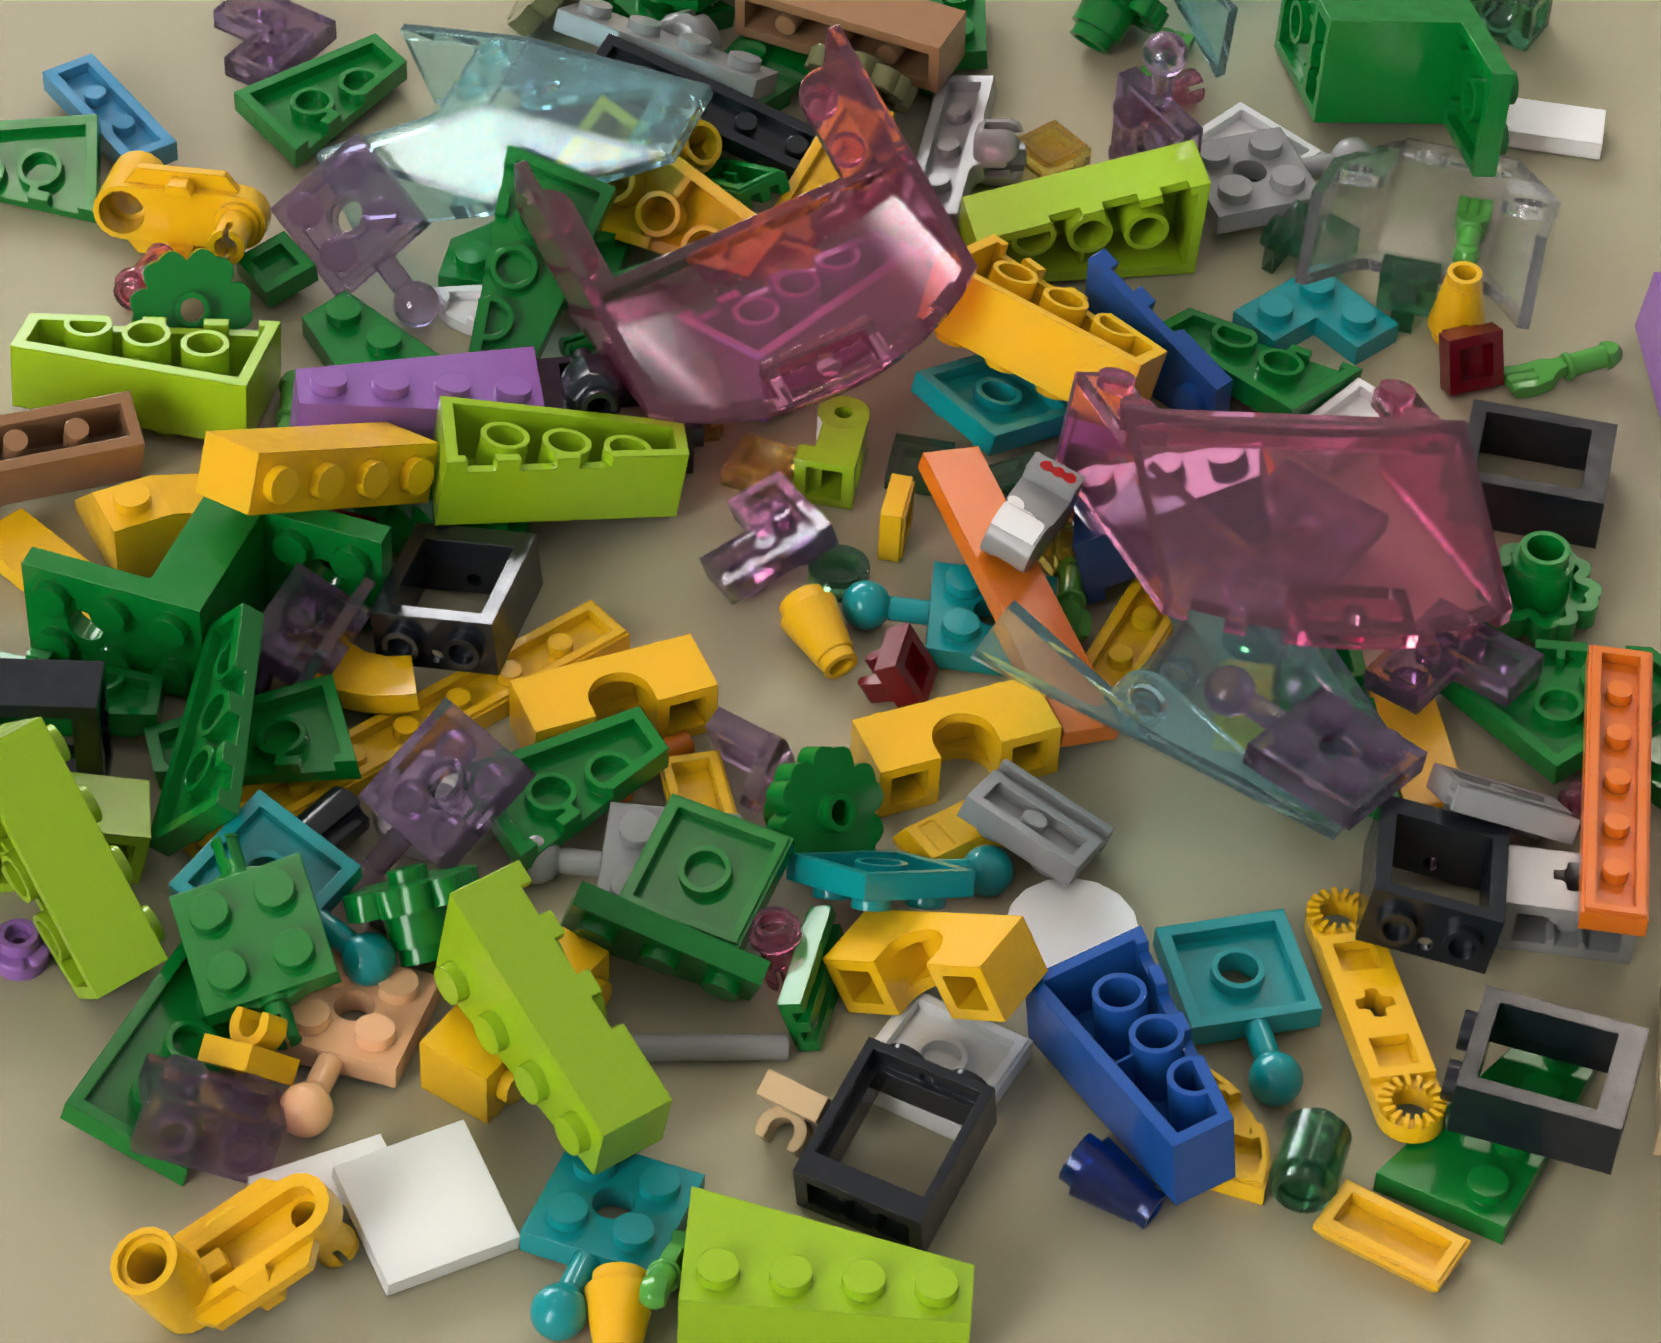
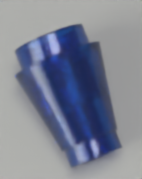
[1059,1133,1167,1230]

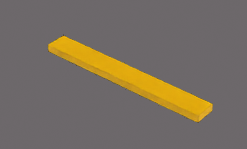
[183,599,630,859]

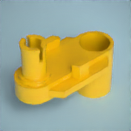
[93,150,272,265]
[110,1173,359,1334]

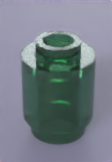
[1269,1108,1352,1213]

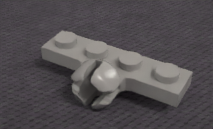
[553,0,779,100]
[907,75,1027,234]

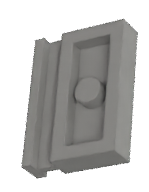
[957,758,1114,887]
[1426,762,1581,845]

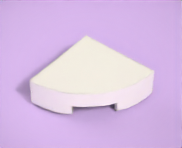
[433,284,483,336]

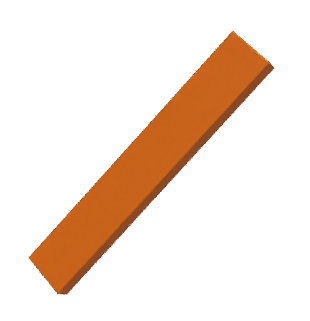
[918,446,1122,747]
[1577,645,1653,937]

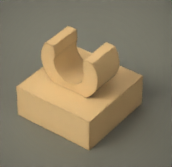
[755,1069,832,1158]

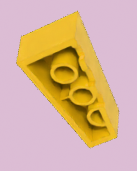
[917,234,1168,429]

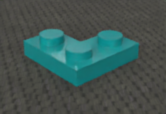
[1232,264,1399,365]

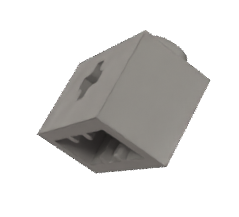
[1496,845,1636,964]

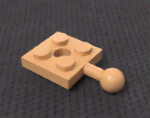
[275,949,442,1138]

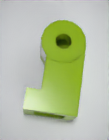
[792,395,870,510]

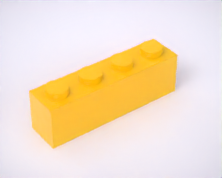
[195,422,439,515]

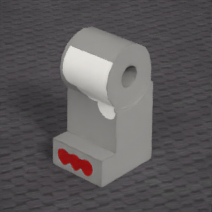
[980,451,1086,574]

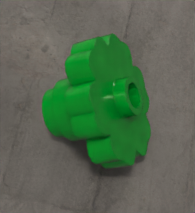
[1070,0,1170,55]
[129,248,253,330]
[1472,531,1602,644]
[763,746,884,853]
[342,863,479,967]

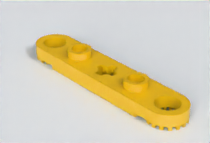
[1304,887,1448,1144]

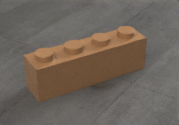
[735,0,967,93]
[0,391,145,506]

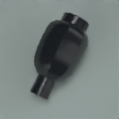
[561,348,623,414]

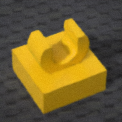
[197,1006,300,1086]

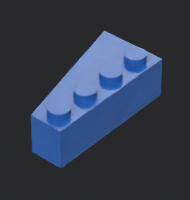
[1026,925,1235,1206]

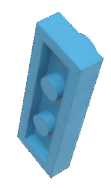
[42,53,178,165]

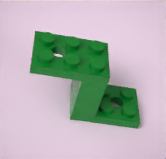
[1274,0,1519,177]
[21,497,393,698]

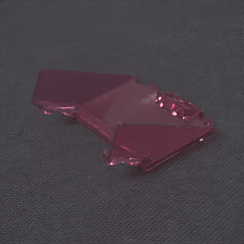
[514,24,977,424]
[1055,367,1513,650]

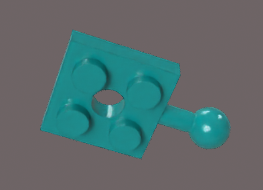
[911,354,1081,456]
[841,561,1058,678]
[169,789,396,986]
[786,844,1014,912]
[1153,909,1323,1107]
[520,1150,705,1341]

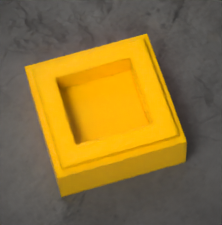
[877,473,915,563]

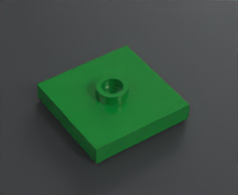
[619,793,795,950]

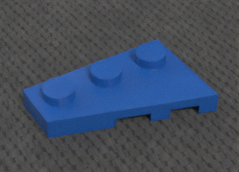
[1085,248,1233,436]

